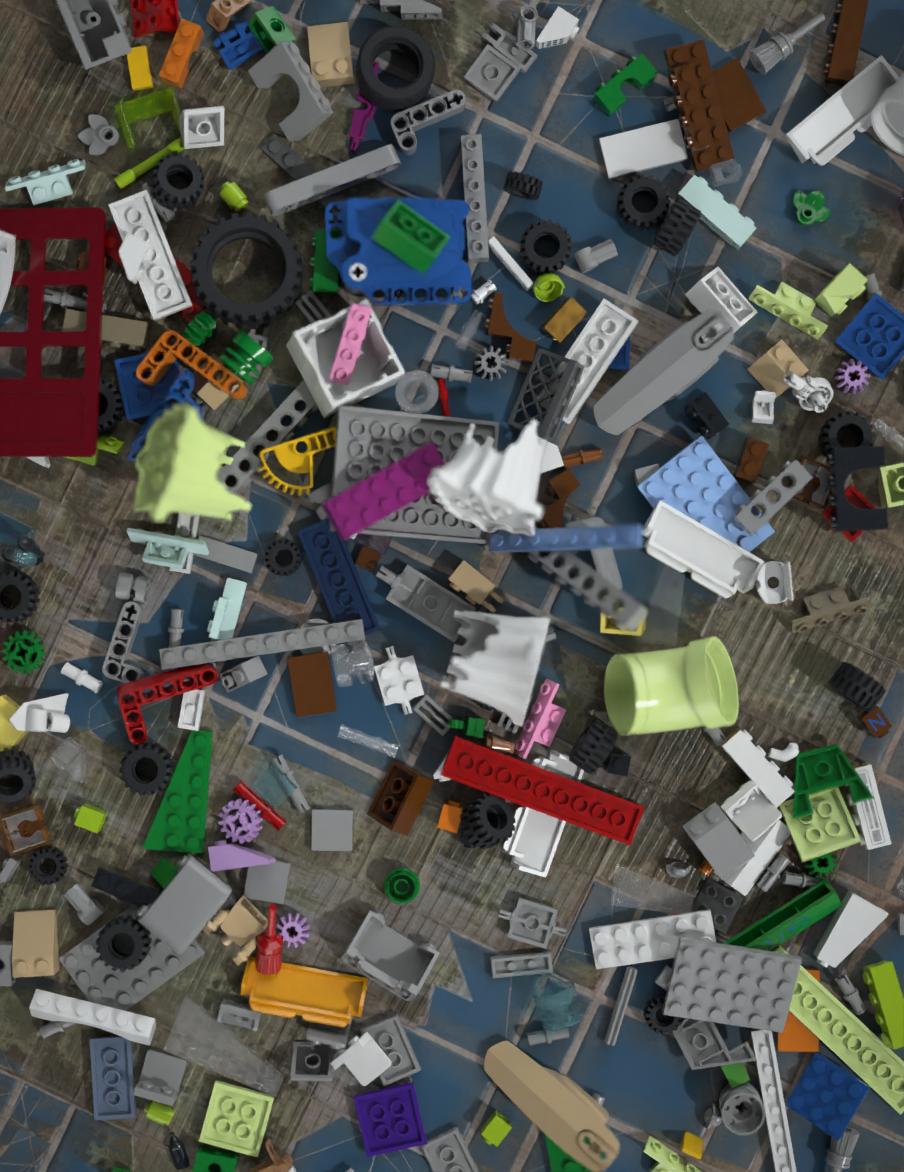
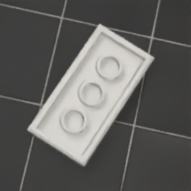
[599,119,688,180]

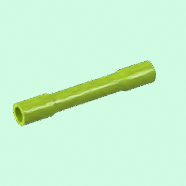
[114,137,184,189]

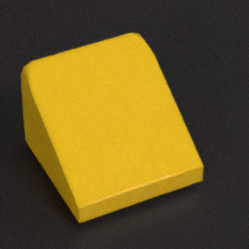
[679,1132,704,1159]

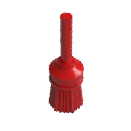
[255,904,283,976]

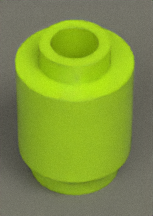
[219,181,249,213]
[143,1101,175,1125]

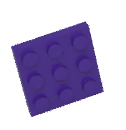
[354,1082,427,1157]

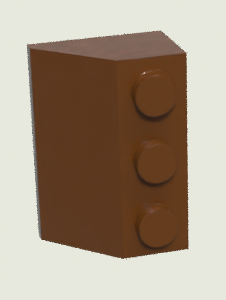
[367,760,434,836]

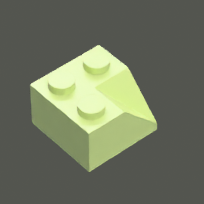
[814,263,868,317]
[878,463,904,509]

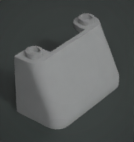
[563,517,622,604]
[136,854,232,955]
[340,910,440,1001]

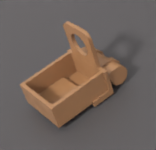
[248,1139,293,1172]

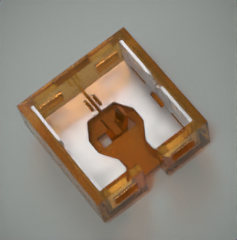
[0,803,53,856]

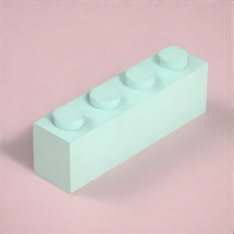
[676,175,756,250]

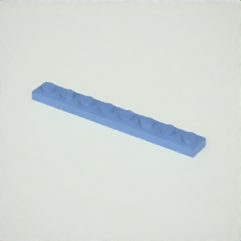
[489,525,643,553]

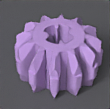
[834,359,870,395]
[276,913,310,948]

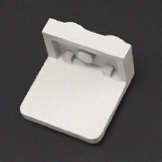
[720,780,782,841]
[330,1032,392,1086]

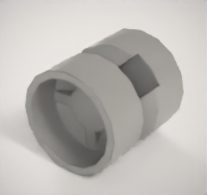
[308,483,332,521]
[116,572,151,603]

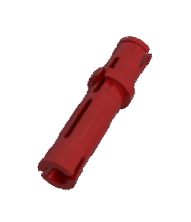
[233,781,287,831]

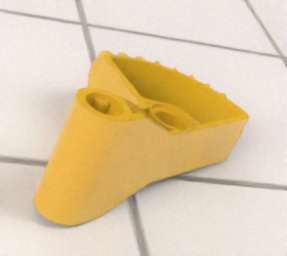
[258,425,337,496]

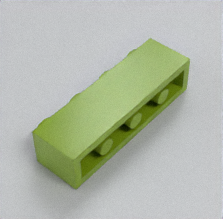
[863,960,904,1050]

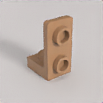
[206,0,252,33]

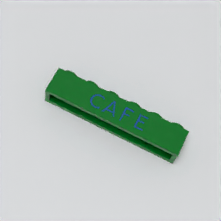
[723,878,842,951]

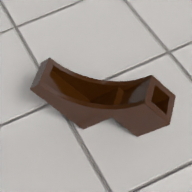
[485,292,537,364]
[539,468,580,529]

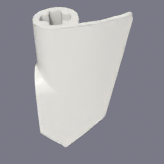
[8,693,70,733]

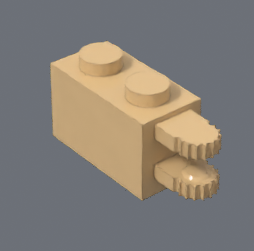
[449,560,504,614]

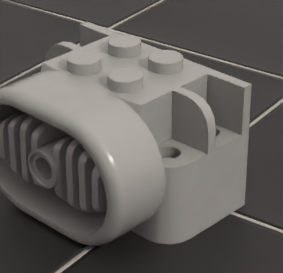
[56,0,132,70]

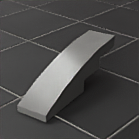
[360,0,442,20]

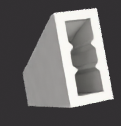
[813,890,889,968]

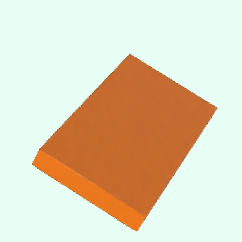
[777,969,820,1052]

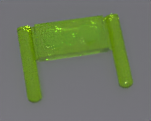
[115,87,181,148]

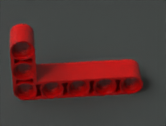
[116,663,218,745]

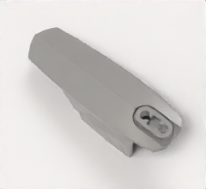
[593,309,734,435]

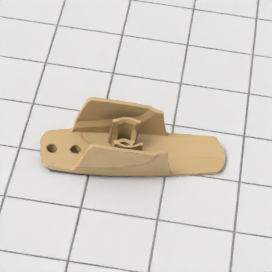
[484,1040,619,1172]

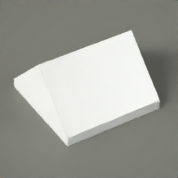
[178,106,224,149]

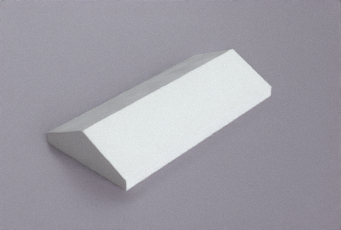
[712,820,790,896]

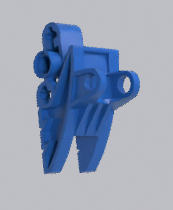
[127,370,206,461]

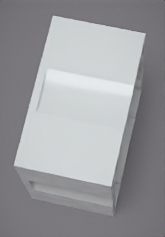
[286,299,405,418]

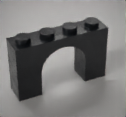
[827,446,888,532]

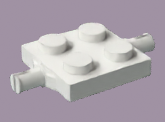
[374,646,424,715]

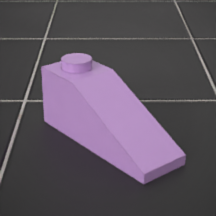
[208,840,276,872]

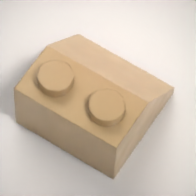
[747,340,809,398]

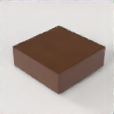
[355,546,382,573]

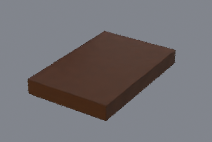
[712,58,767,132]
[287,651,337,717]

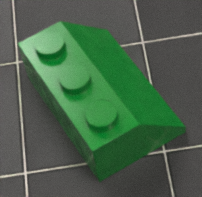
[372,200,450,275]

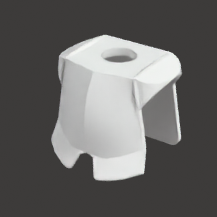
[755,561,794,604]

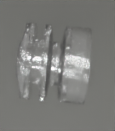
[395,370,439,414]
[331,639,375,688]

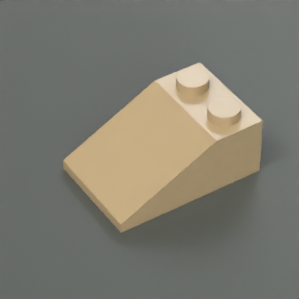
[307,22,355,87]
[12,909,60,978]

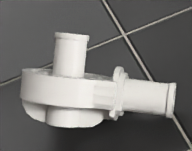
[783,371,833,413]

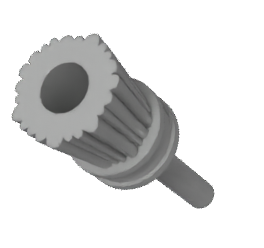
[749,13,825,75]
[824,1127,860,1172]

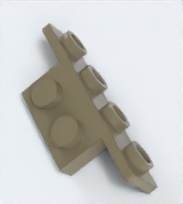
[791,586,871,633]

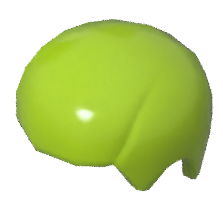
[533,272,565,302]

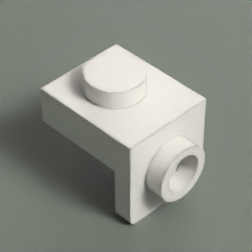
[752,390,776,424]

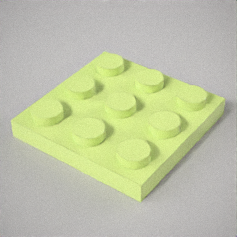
[779,787,861,862]
[199,1080,275,1158]

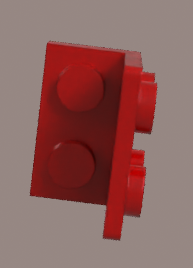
[130,0,180,38]

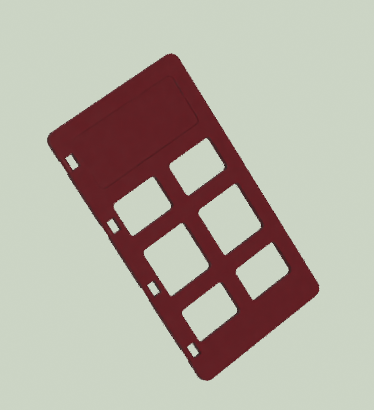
[0,207,106,457]

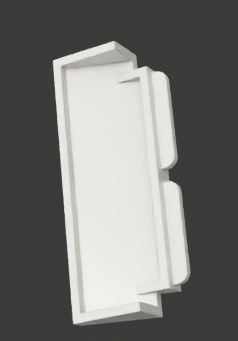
[785,55,899,166]
[642,500,764,599]
[503,749,584,877]

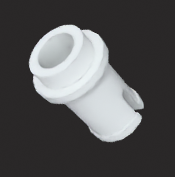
[471,280,497,304]

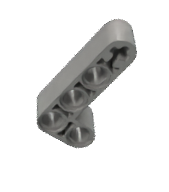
[391,90,466,155]
[102,601,144,683]

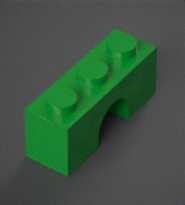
[594,54,658,117]

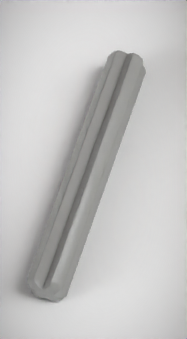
[604,966,638,1046]

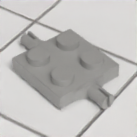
[498,897,567,949]

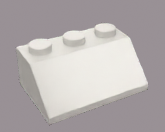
[685,267,758,333]

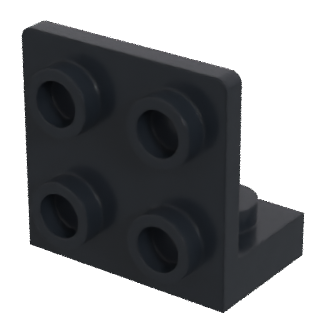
[685,392,729,439]

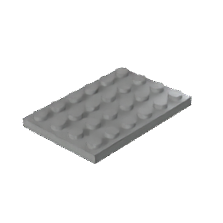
[59,886,206,1011]
[662,937,802,1033]

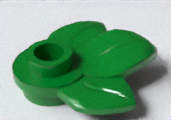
[792,190,831,226]

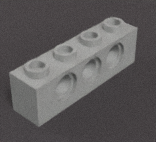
[734,459,813,536]

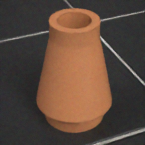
[483,735,515,754]

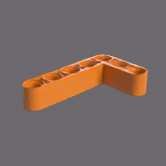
[136,330,247,400]

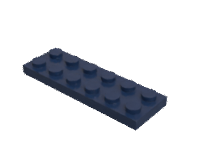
[297,518,381,644]

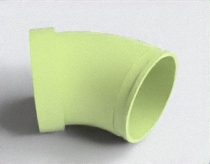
[604,636,739,736]

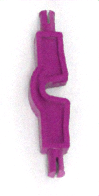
[349,62,379,153]

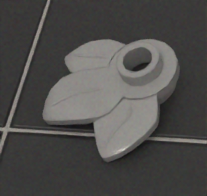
[78,114,119,155]

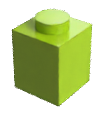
[74,803,108,833]
[481,1109,512,1147]

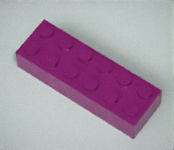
[320,442,445,540]

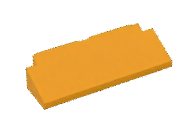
[241,956,368,1027]

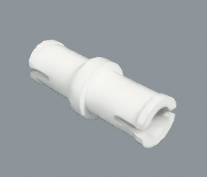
[61,662,103,693]

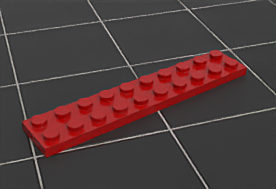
[440,736,645,846]

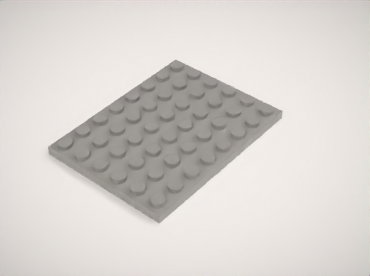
[329,406,499,544]

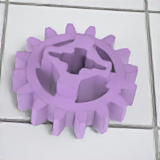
[218,798,263,844]

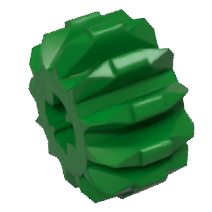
[183,312,217,347]
[803,851,838,879]

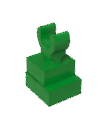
[449,716,485,738]

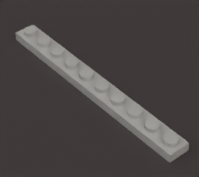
[159,619,365,670]

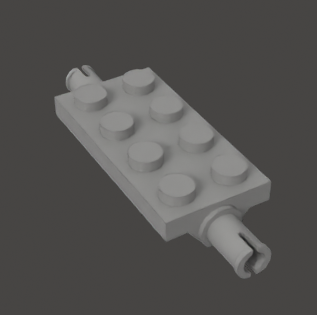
[376,564,476,642]

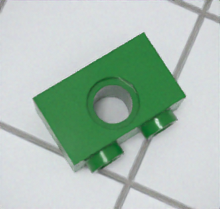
[247,6,296,54]
[193,1145,239,1172]

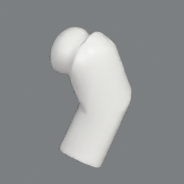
[768,743,799,762]

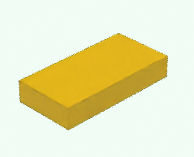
[127,46,154,91]

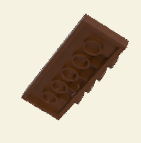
[663,39,735,172]

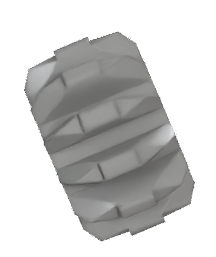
[474,346,509,381]

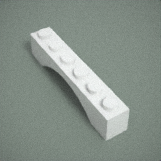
[29,989,156,1046]

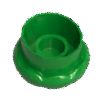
[384,867,420,904]

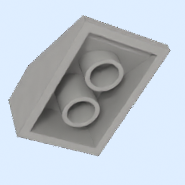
[682,802,755,880]

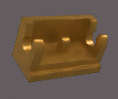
[540,297,587,343]

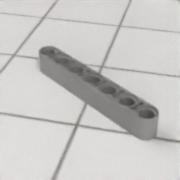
[263,144,401,216]

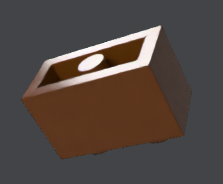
[733,437,769,484]

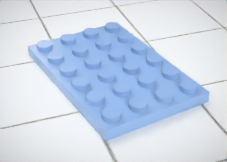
[636,435,775,552]

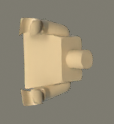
[203,895,267,966]

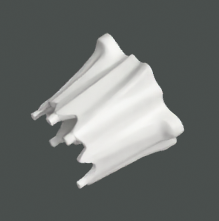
[428,420,548,536]
[441,610,550,726]

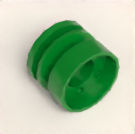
[218,330,274,385]

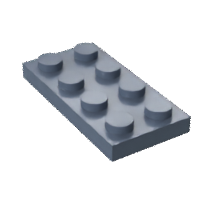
[89,1035,137,1120]

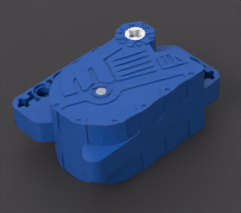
[326,197,471,306]

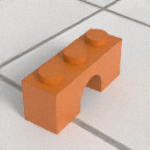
[159,18,204,90]

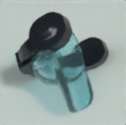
[2,527,45,568]

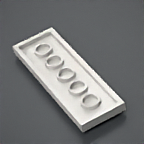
[109,190,193,321]
[538,299,639,425]
[589,909,717,969]

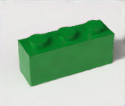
[309,230,342,296]

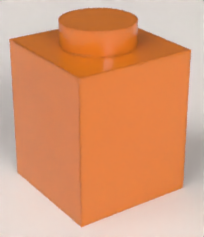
[437,800,463,833]

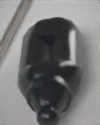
[169,1132,189,1170]

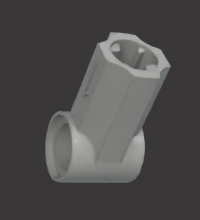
[515,5,538,51]
[574,239,618,273]
[64,883,104,926]

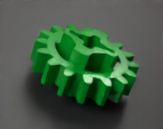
[1,630,48,675]

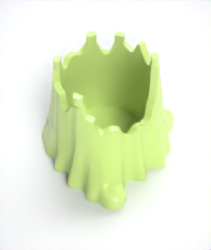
[133,404,251,521]

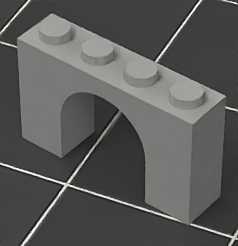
[248,42,334,142]

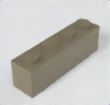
[62,309,150,351]

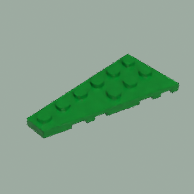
[142,730,213,854]

